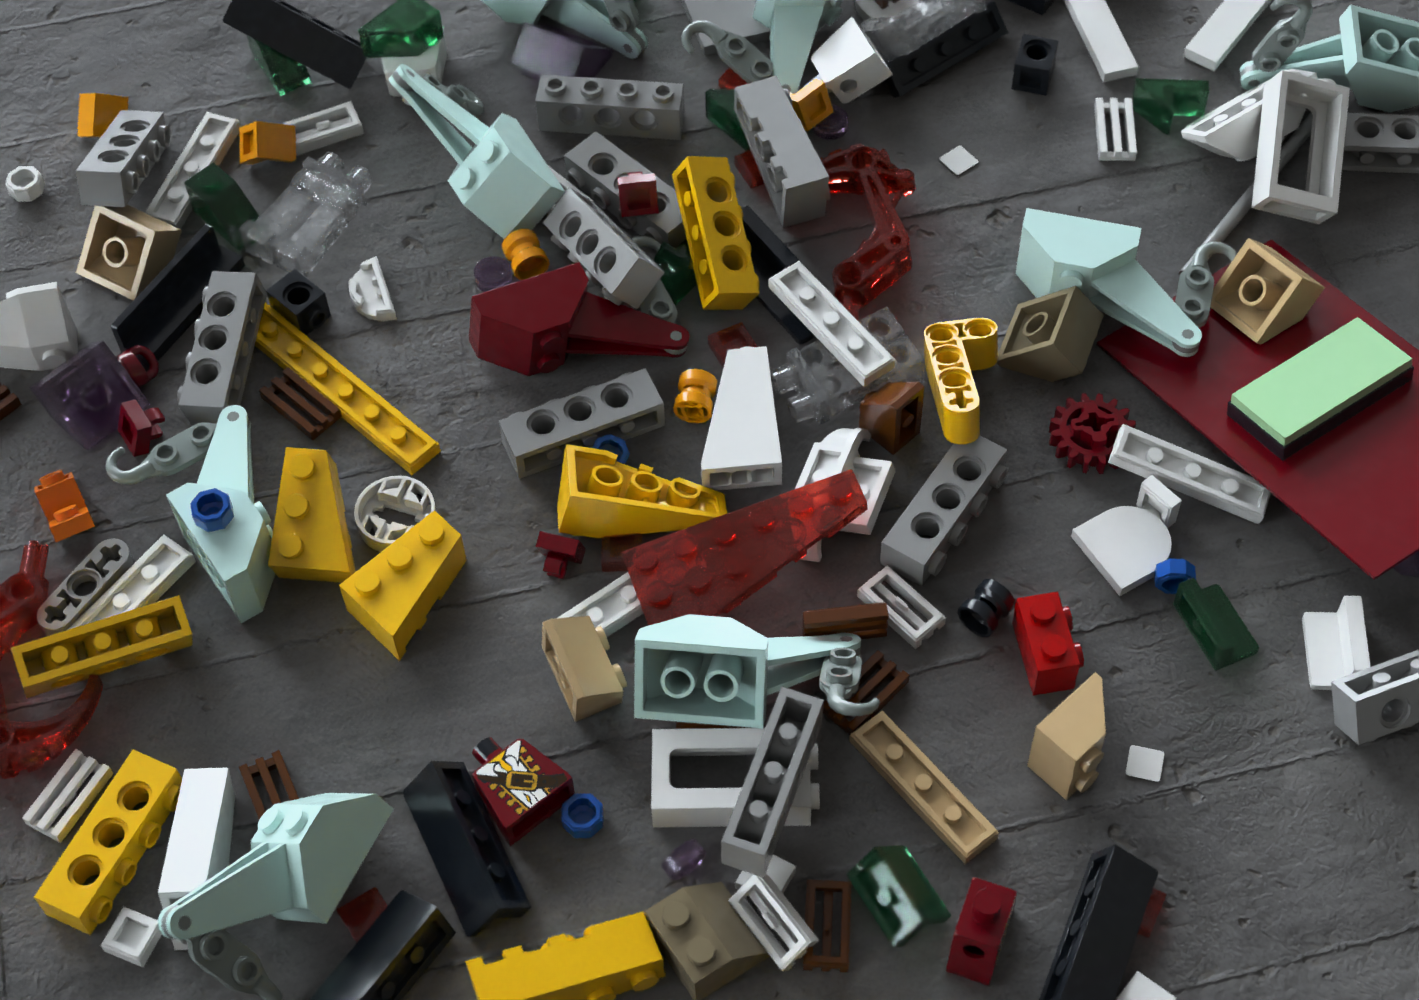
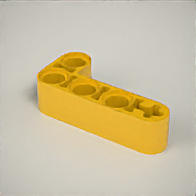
[924,318,998,444]

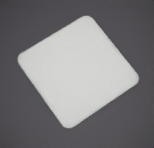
[939,146,978,175]
[1126,745,1164,782]

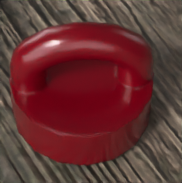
[115,345,159,389]

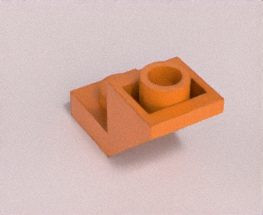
[34,470,95,543]

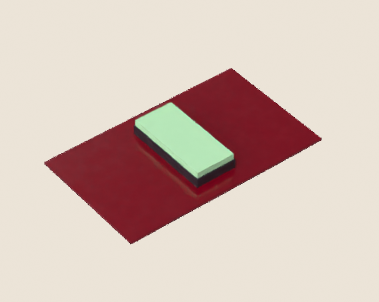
[1097,239,1419,580]

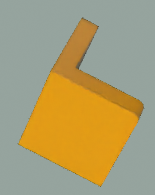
[789,78,834,131]
[78,93,129,138]
[239,121,296,165]

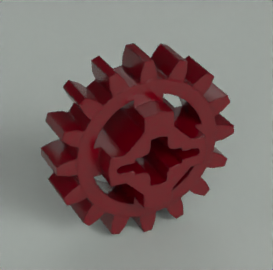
[1049,393,1136,474]

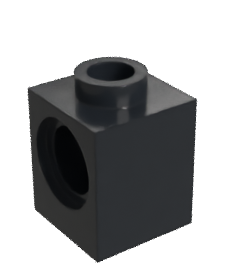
[1011,34,1058,96]
[266,269,331,335]

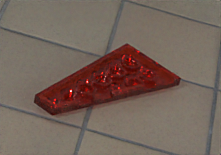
[621,469,868,626]

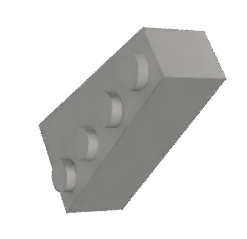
[734,76,830,228]

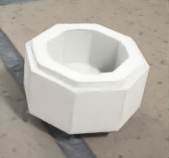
[5,166,45,202]

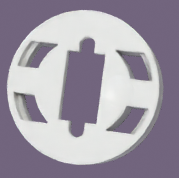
[354,476,437,552]

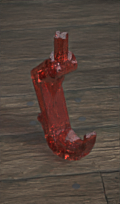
[820,143,916,322]
[0,540,103,779]

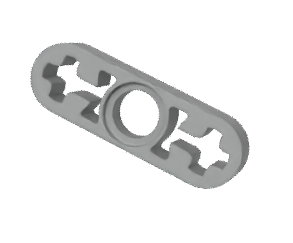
[37,538,134,636]

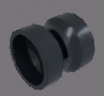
[957,579,1016,637]

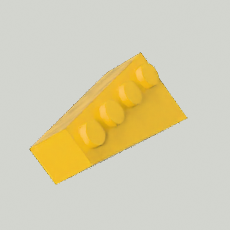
[465,911,665,1000]

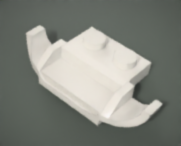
[788,428,896,562]

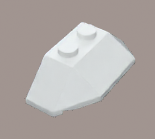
[1181,69,1317,161]

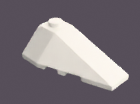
[0,282,79,371]

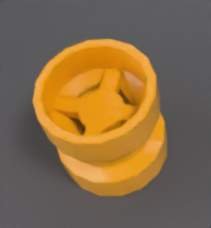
[502,228,550,280]
[673,369,718,424]

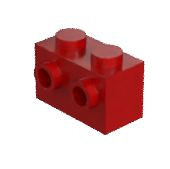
[1012,591,1084,696]

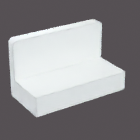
[1302,596,1371,690]

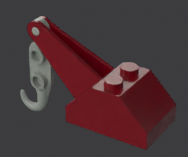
[469,236,689,376]

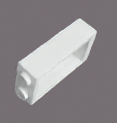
[1251,70,1350,224]
[651,728,820,827]

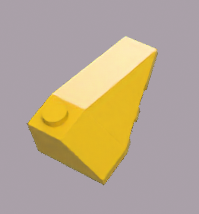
[557,444,728,538]

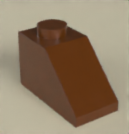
[859,382,925,455]

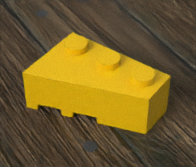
[268,447,356,583]
[339,510,467,661]

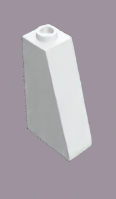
[701,346,782,491]
[158,768,235,950]

